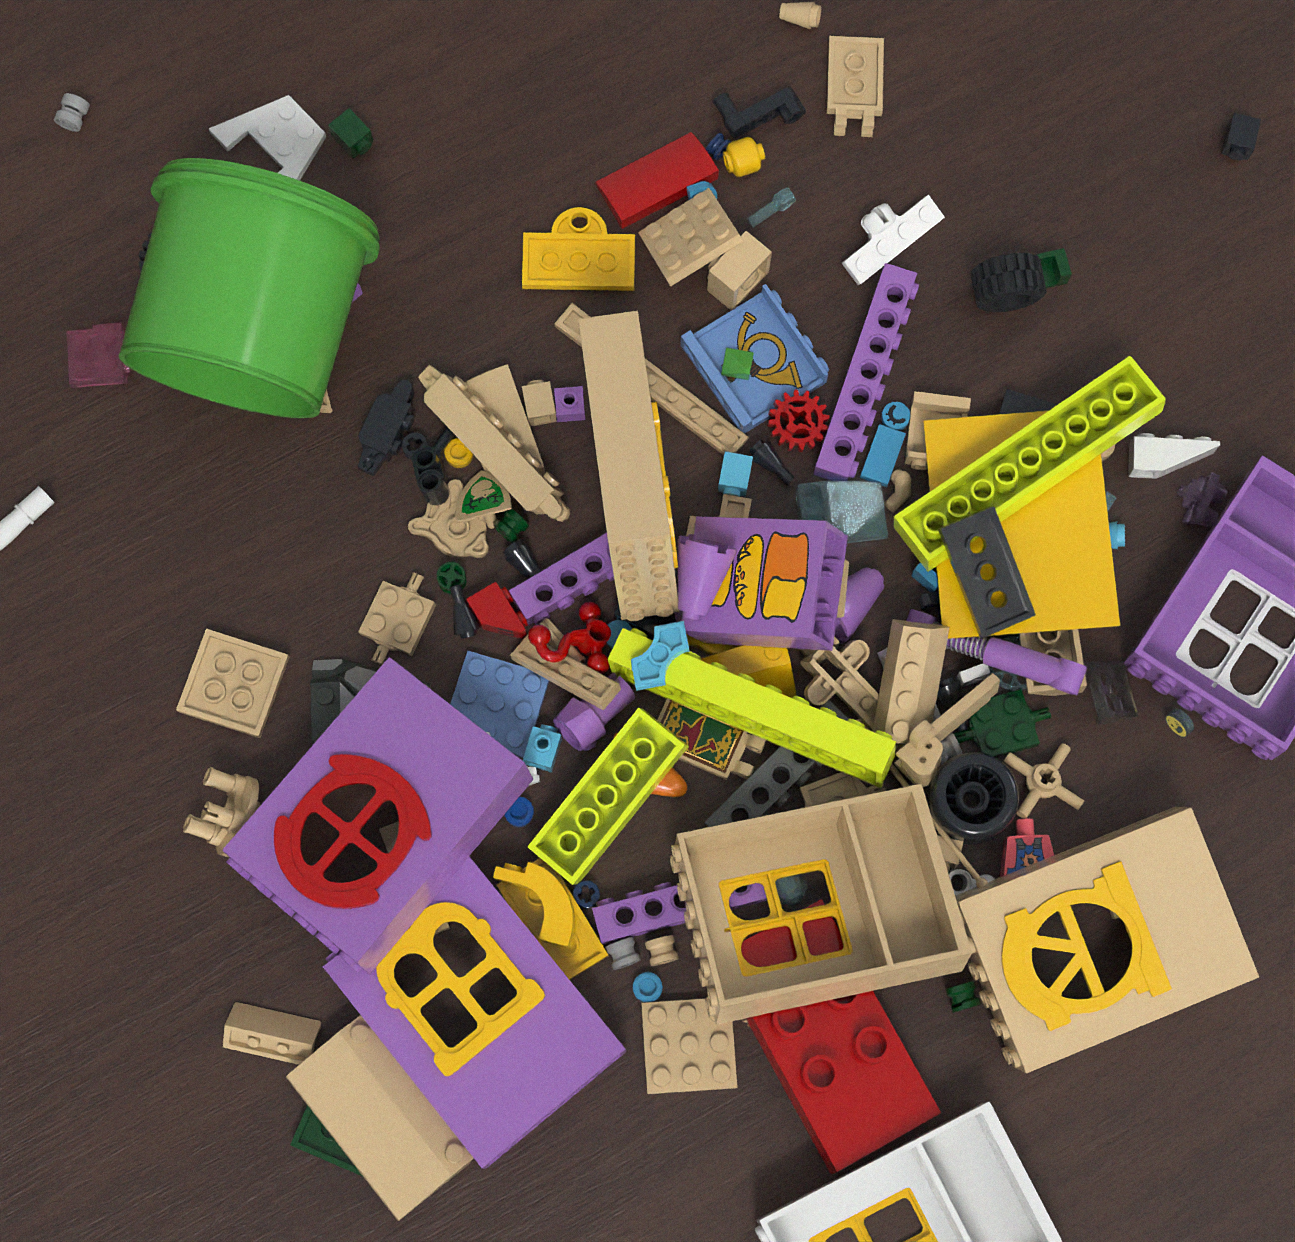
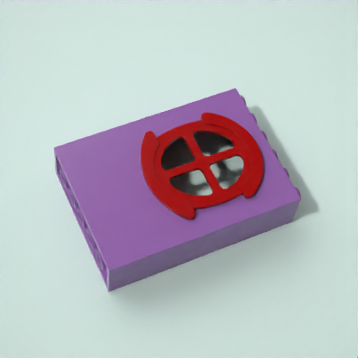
[222,657,533,975]

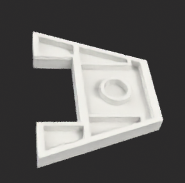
[209,95,326,181]

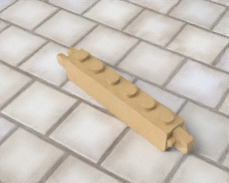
[418,365,571,522]

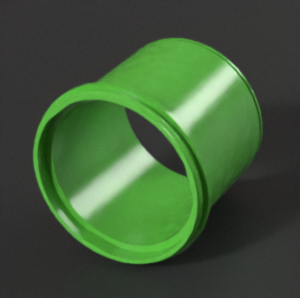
[119,158,380,418]

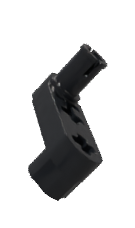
[713,87,806,138]

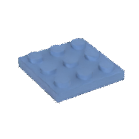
[450,651,550,758]

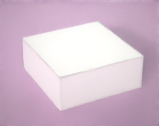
[956,664,991,688]

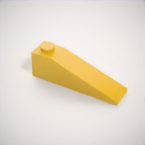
[701,645,796,698]

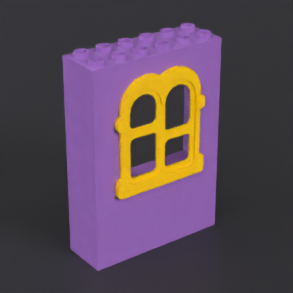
[323,857,626,1169]

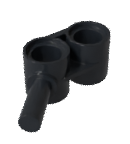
[412,427,455,506]

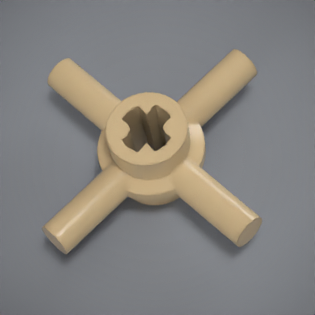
[1003,743,1084,819]

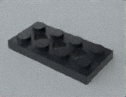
[938,506,1036,638]

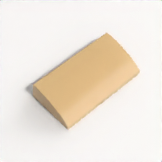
[465,364,545,473]

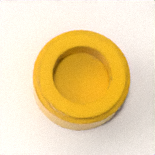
[444,438,473,468]

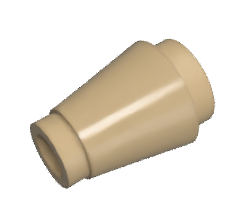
[780,2,821,29]

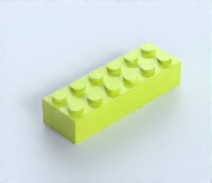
[528,708,689,885]

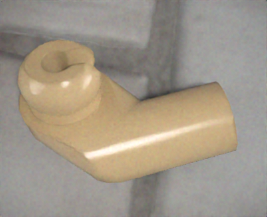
[884,469,911,513]

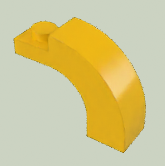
[493,862,575,948]

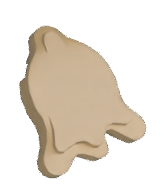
[408,479,489,558]

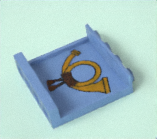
[680,284,829,434]

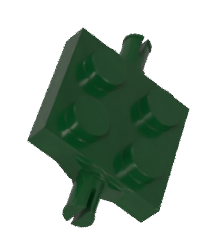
[953,689,1051,758]

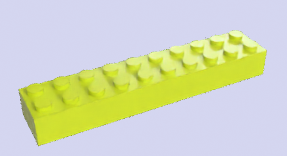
[894,356,1166,572]
[608,628,896,788]

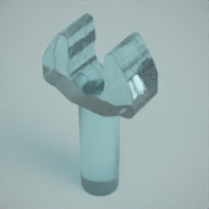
[747,188,796,228]

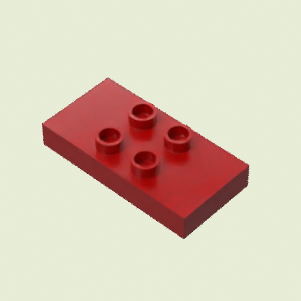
[741,899,941,1174]

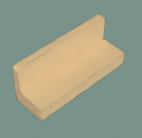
[223,1002,321,1065]

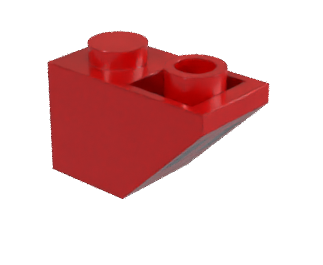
[466,582,528,639]

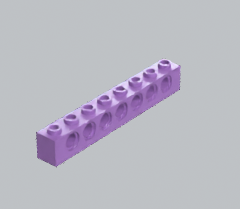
[813,263,919,485]

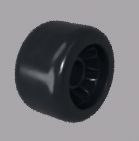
[926,752,1019,845]

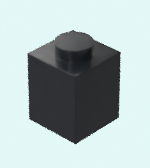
[1221,113,1261,160]

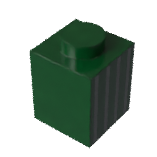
[328,108,374,159]

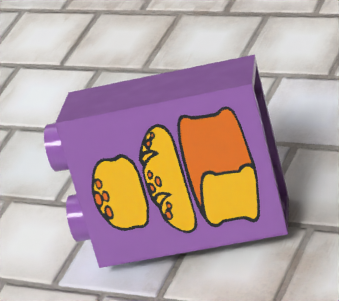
[674,516,848,651]

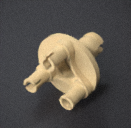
[183,767,261,857]

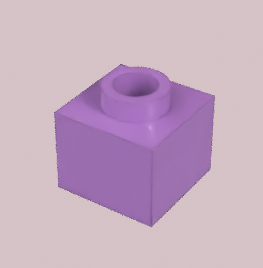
[554,386,585,422]

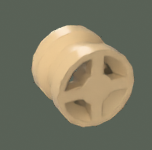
[645,935,679,966]

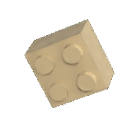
[707,231,772,310]

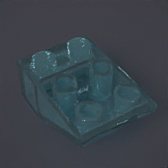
[795,481,888,543]

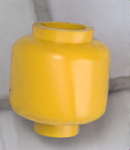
[722,137,765,177]

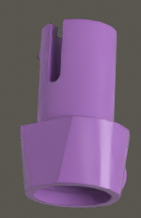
[553,673,635,751]

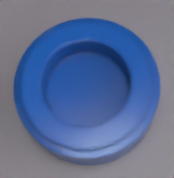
[505,797,534,827]

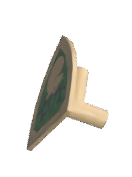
[455,470,512,529]

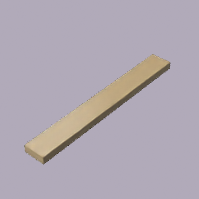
[554,303,748,455]

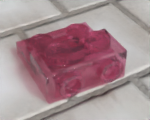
[67,323,132,388]

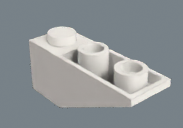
[1128,433,1220,479]

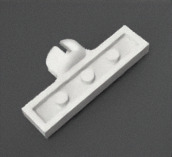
[842,195,945,285]

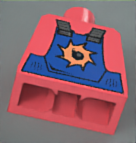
[1000,818,1054,877]

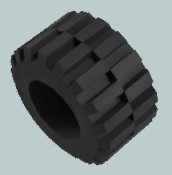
[971,253,1047,312]

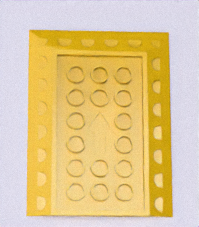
[924,411,1120,639]

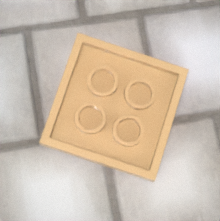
[638,188,743,286]
[176,629,290,738]
[641,999,737,1094]

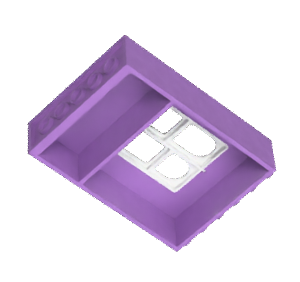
[1123,455,1295,760]

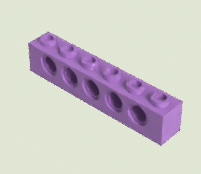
[509,531,675,626]
[592,882,767,945]

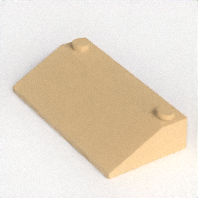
[286,1015,474,1221]

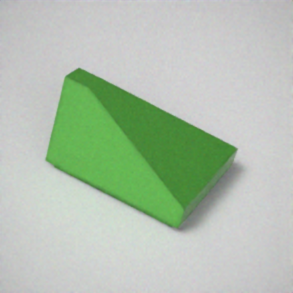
[721,348,754,380]

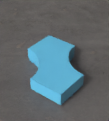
[631,621,690,691]

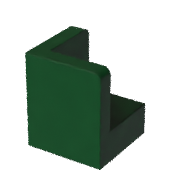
[1036,248,1072,288]

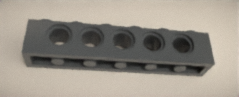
[704,700,848,828]

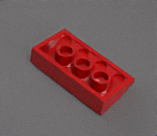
[595,132,719,229]

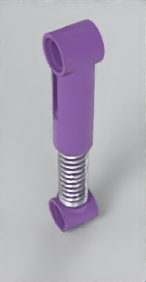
[906,609,1087,696]

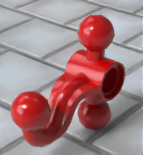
[528,602,611,674]

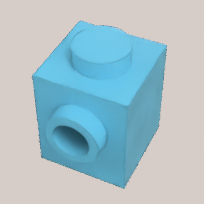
[523,724,562,772]

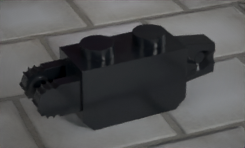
[358,379,415,476]

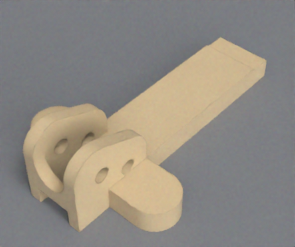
[800,640,906,754]
[895,673,1000,787]

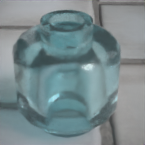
[775,874,808,908]

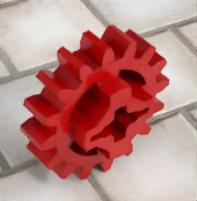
[767,389,830,452]

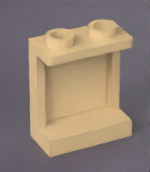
[905,391,971,470]

